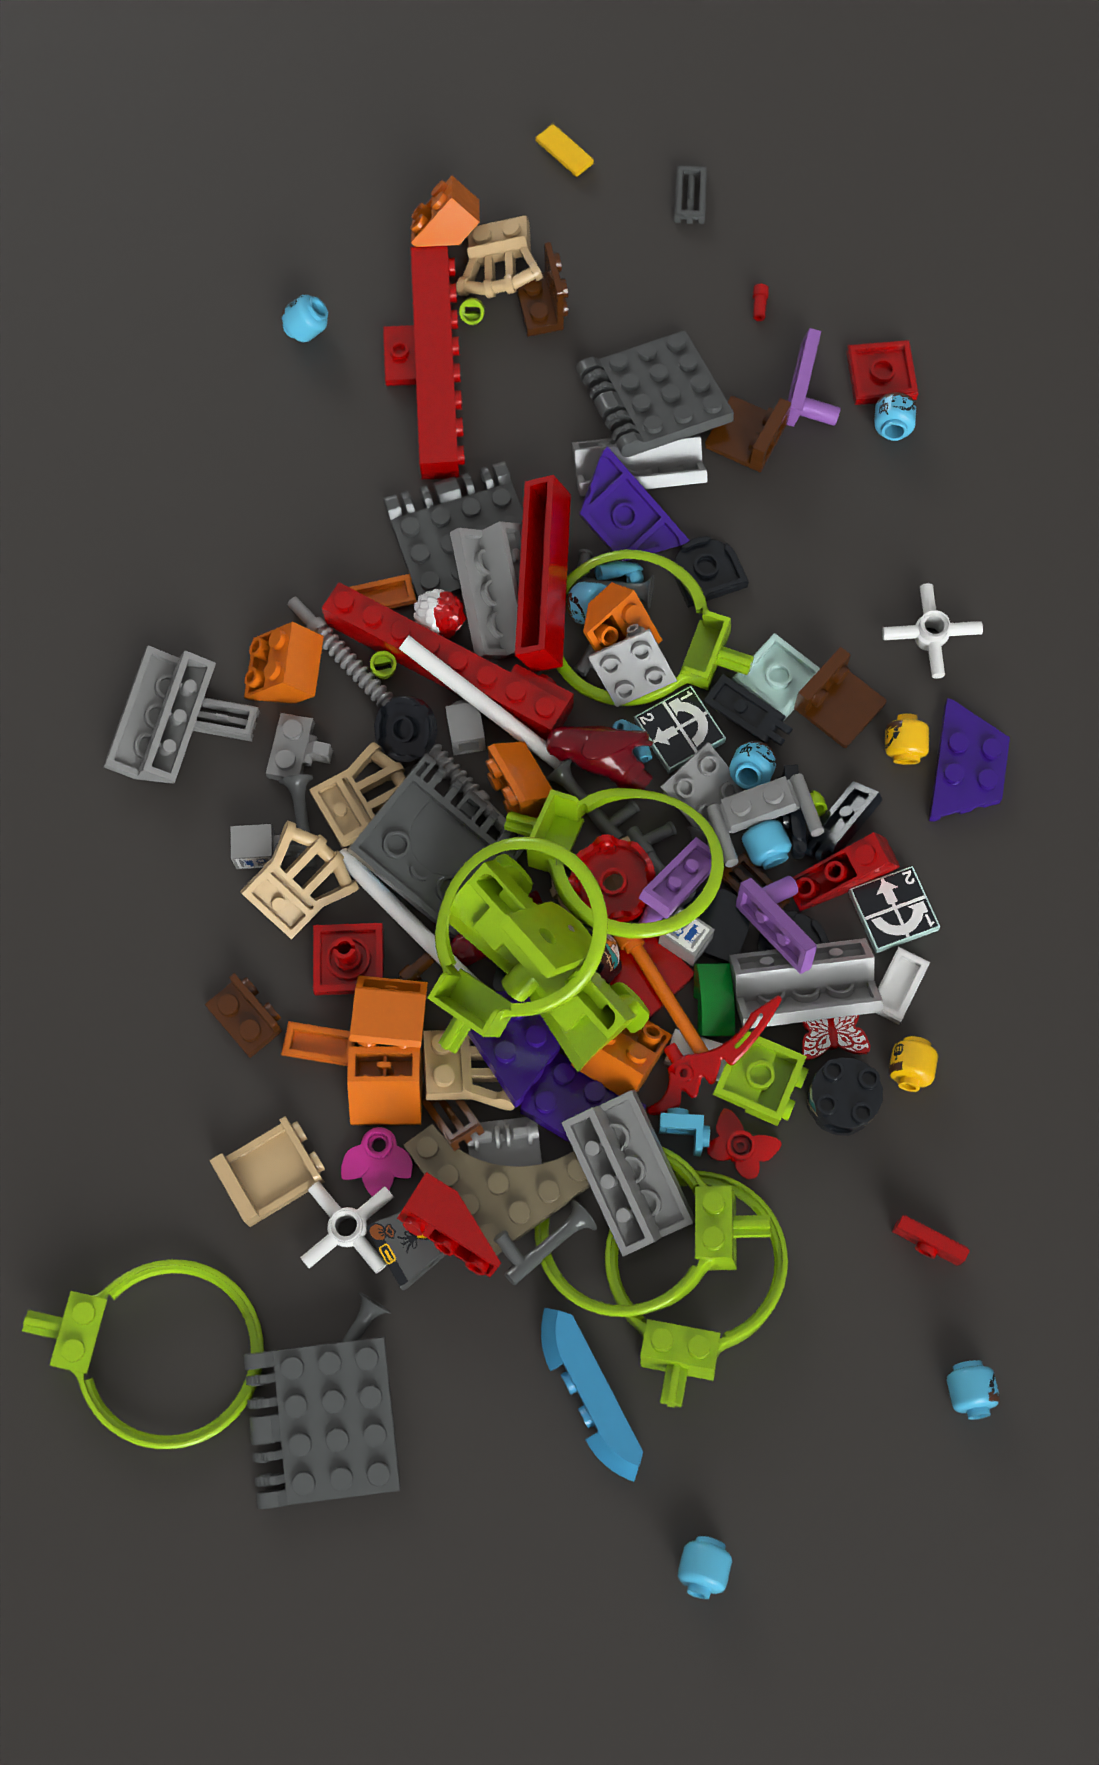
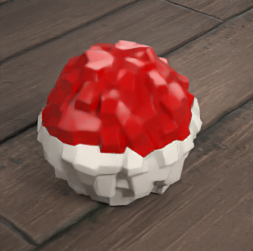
[413,589,467,638]

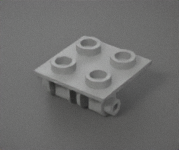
[588,624,677,707]
[660,742,745,829]
[466,1117,542,1167]

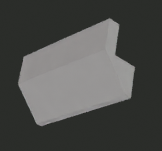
[572,433,708,496]
[450,521,522,659]
[103,645,216,784]
[729,938,883,1029]
[561,1089,695,1256]

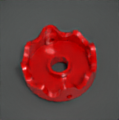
[568,834,656,923]

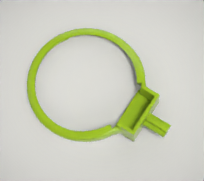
[557,550,754,706]
[504,788,724,939]
[428,837,608,1054]
[535,1147,772,1317]
[605,1171,788,1407]
[22,1259,264,1449]

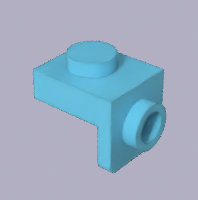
[659,1108,710,1156]

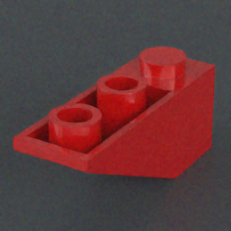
[792,832,900,911]
[397,1172,501,1278]

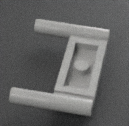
[707,773,824,867]

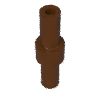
[397,952,435,981]

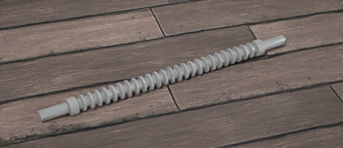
[287,596,506,832]

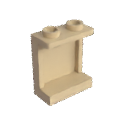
[209,1116,325,1227]

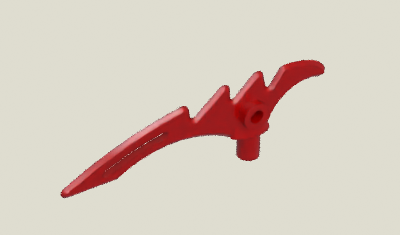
[646,996,782,1115]

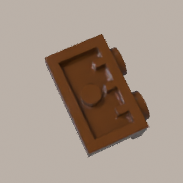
[204,973,283,1058]

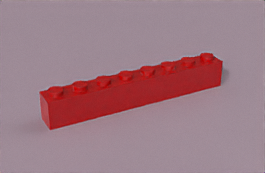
[411,245,465,480]
[322,582,568,741]

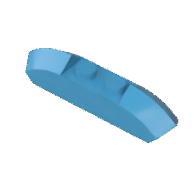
[541,1308,643,1482]

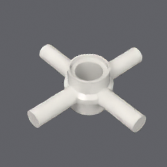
[882,583,983,678]
[300,1181,394,1274]

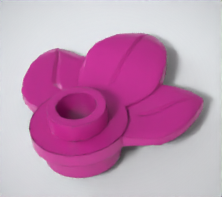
[341,1127,413,1197]

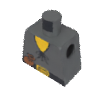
[366,1212,446,1291]

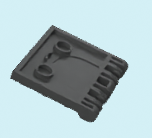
[576,330,734,457]
[383,461,523,598]
[346,753,526,939]
[243,1336,401,1509]

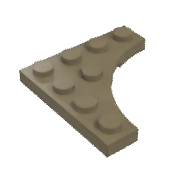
[403,1124,590,1255]

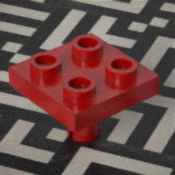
[313,923,384,995]

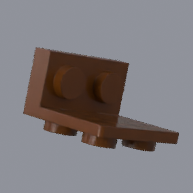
[517,242,568,336]
[705,396,792,473]
[794,647,887,748]

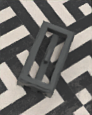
[674,166,707,224]

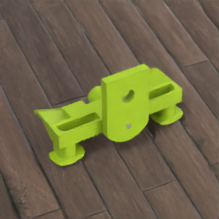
[449,854,650,1072]

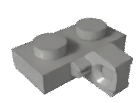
[266,713,333,780]

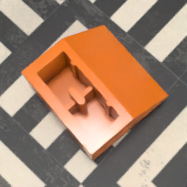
[411,175,480,247]
[583,582,663,652]
[244,622,324,704]
[485,741,553,819]
[349,976,428,1049]
[570,1020,673,1096]
[347,1046,423,1125]

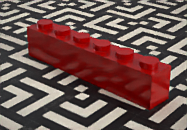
[515,475,571,672]

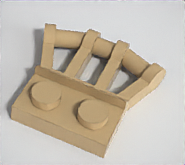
[456,215,544,298]
[309,742,406,849]
[240,820,359,940]
[422,1030,515,1110]

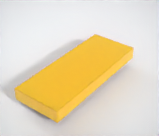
[536,124,594,177]

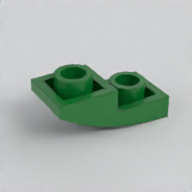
[693,963,735,1036]

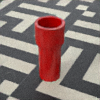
[753,284,769,321]

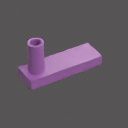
[787,328,840,427]
[638,837,711,923]
[736,876,817,974]

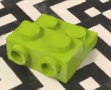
[713,1032,809,1126]

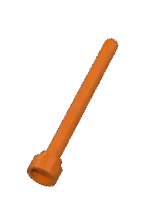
[613,936,709,1054]

